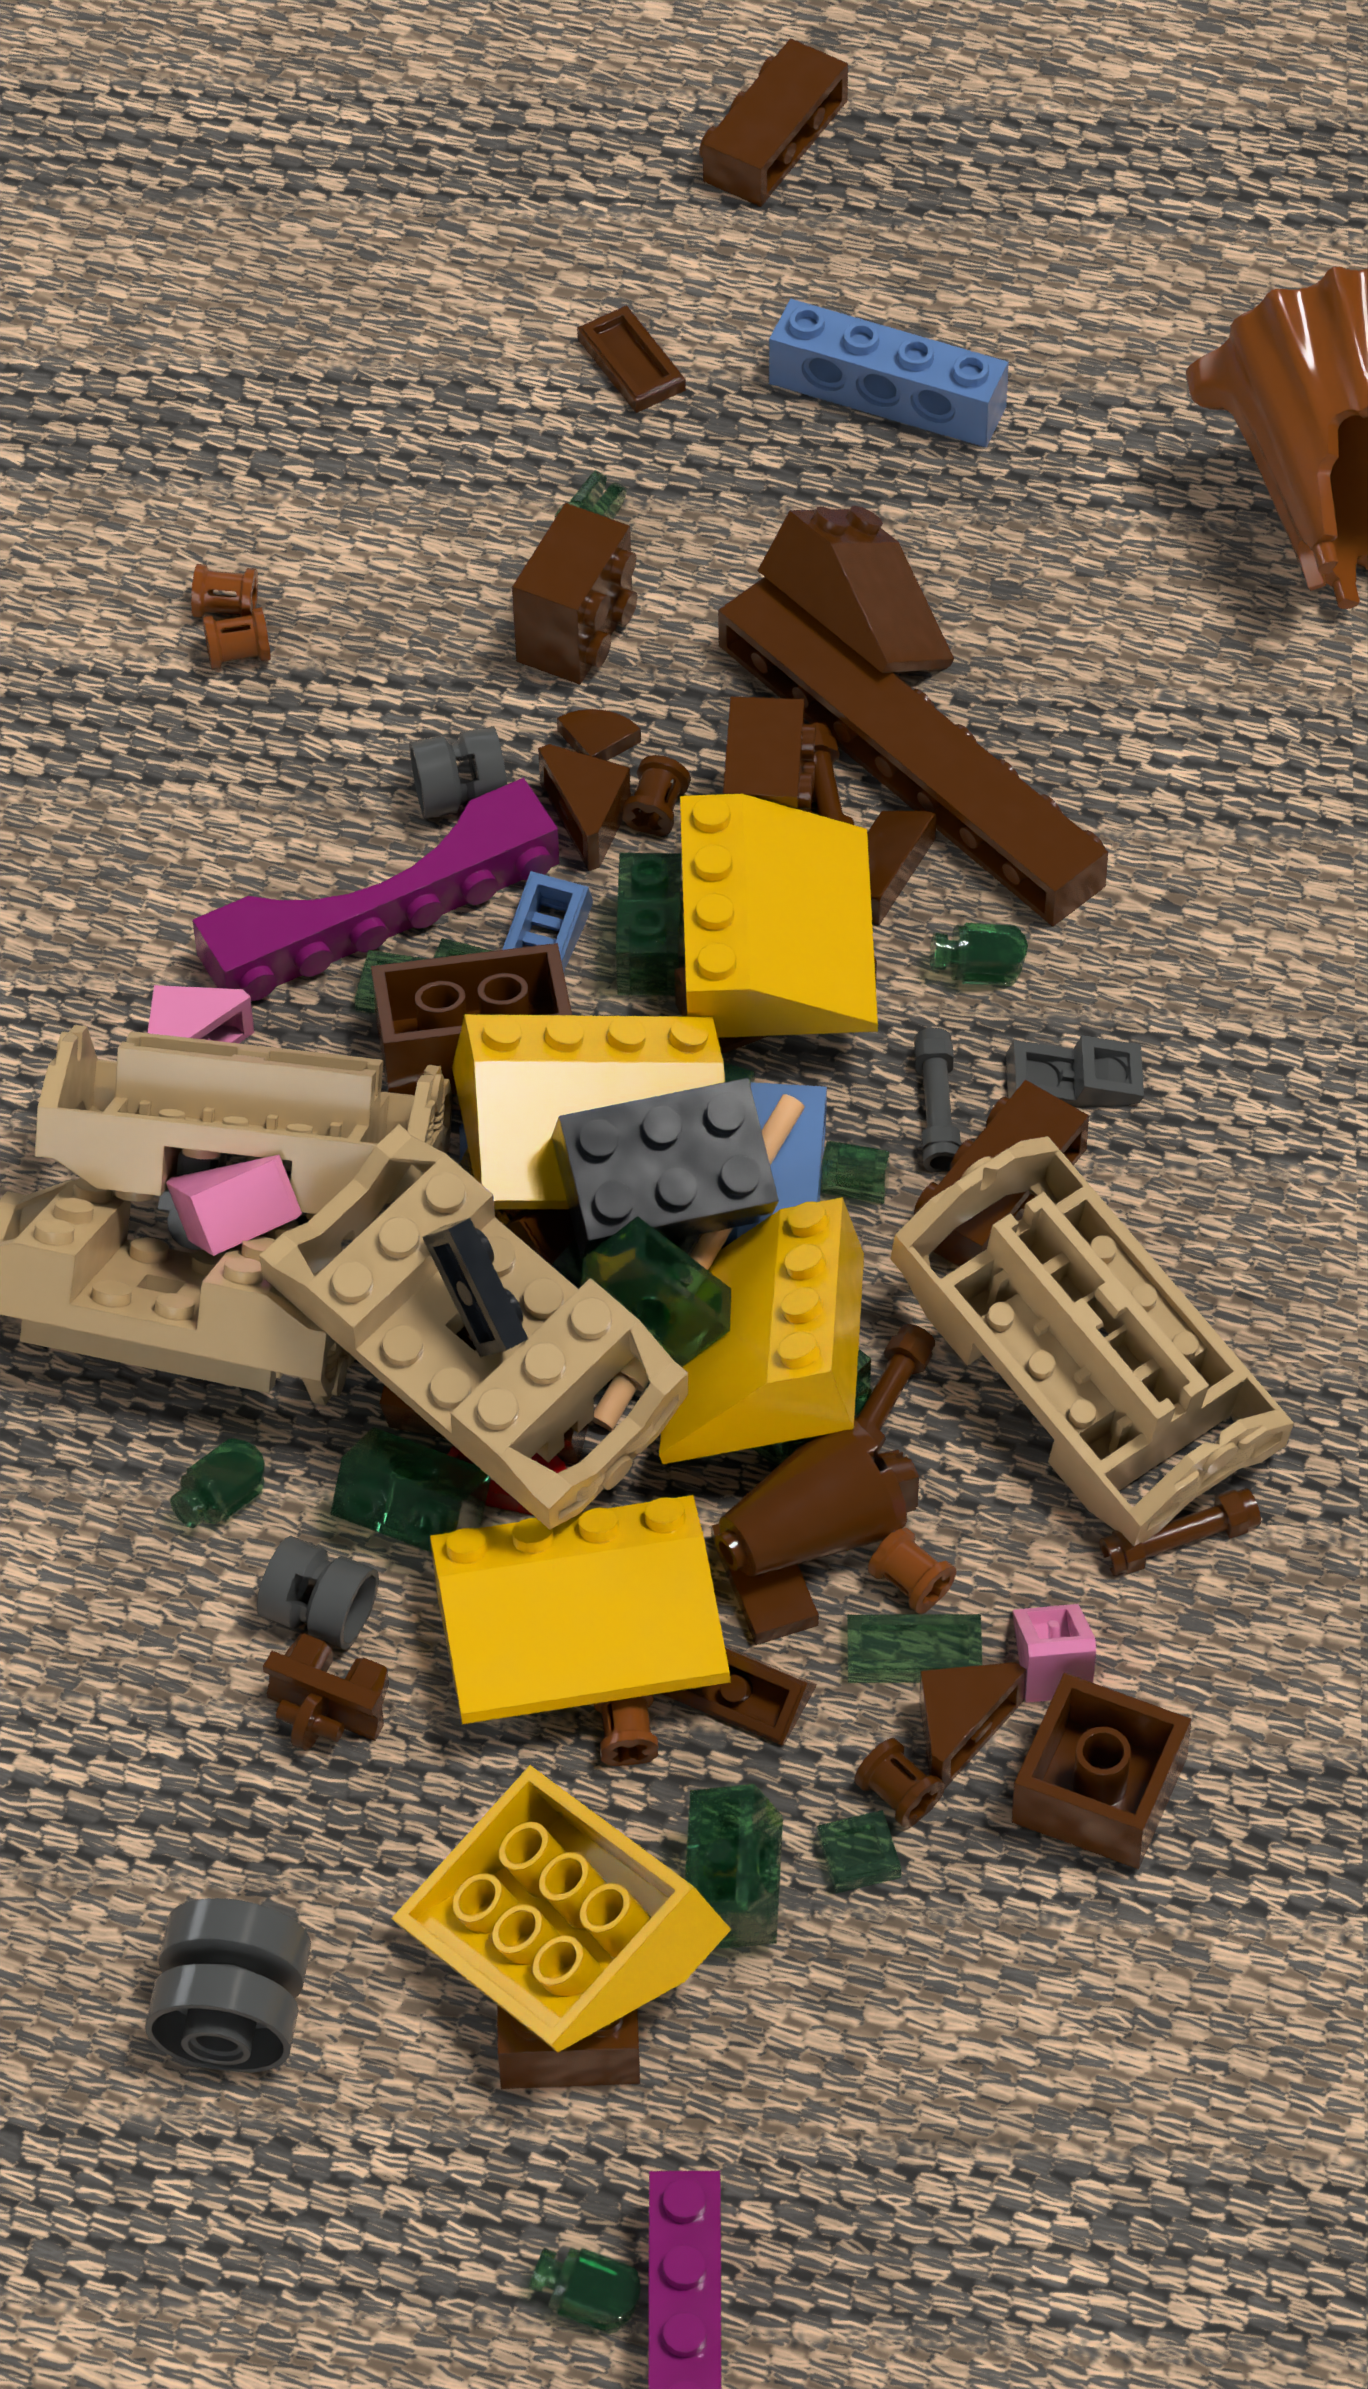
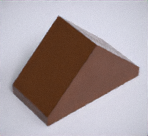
[538,744,631,871]
[919,1662,1026,1789]

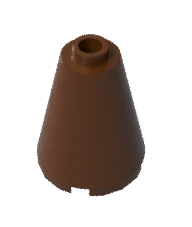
[715,1420,907,1577]

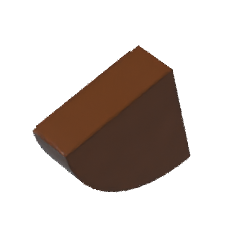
[557,709,641,761]
[874,1449,919,1512]

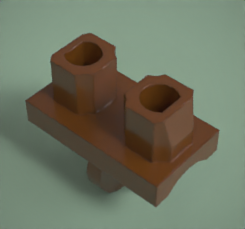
[263,1633,389,1751]

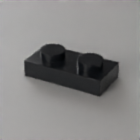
[422,1218,528,1357]

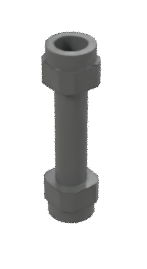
[914,1028,961,1172]

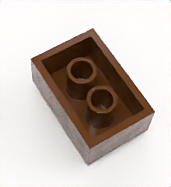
[371,943,572,1095]

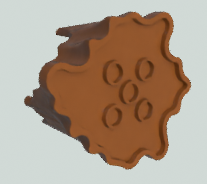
[1185,266,1368,609]

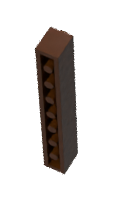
[718,577,1108,927]

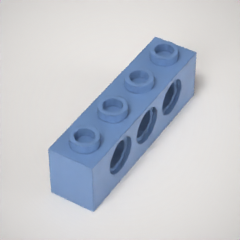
[769,298,1009,447]

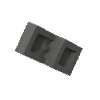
[1006,1035,1144,1107]

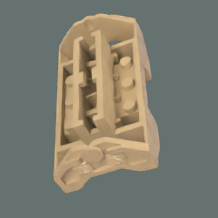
[35,1025,453,1220]
[259,1124,688,1529]
[890,1136,1294,1546]
[0,1178,355,1405]

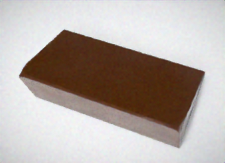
[867,811,937,926]
[662,1646,817,1746]

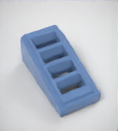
[502,871,593,972]

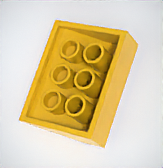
[680,794,878,1038]
[452,1014,725,1209]
[659,1197,864,1464]
[430,1495,731,1724]
[391,1765,731,2052]

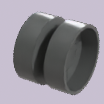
[145,1898,311,2073]

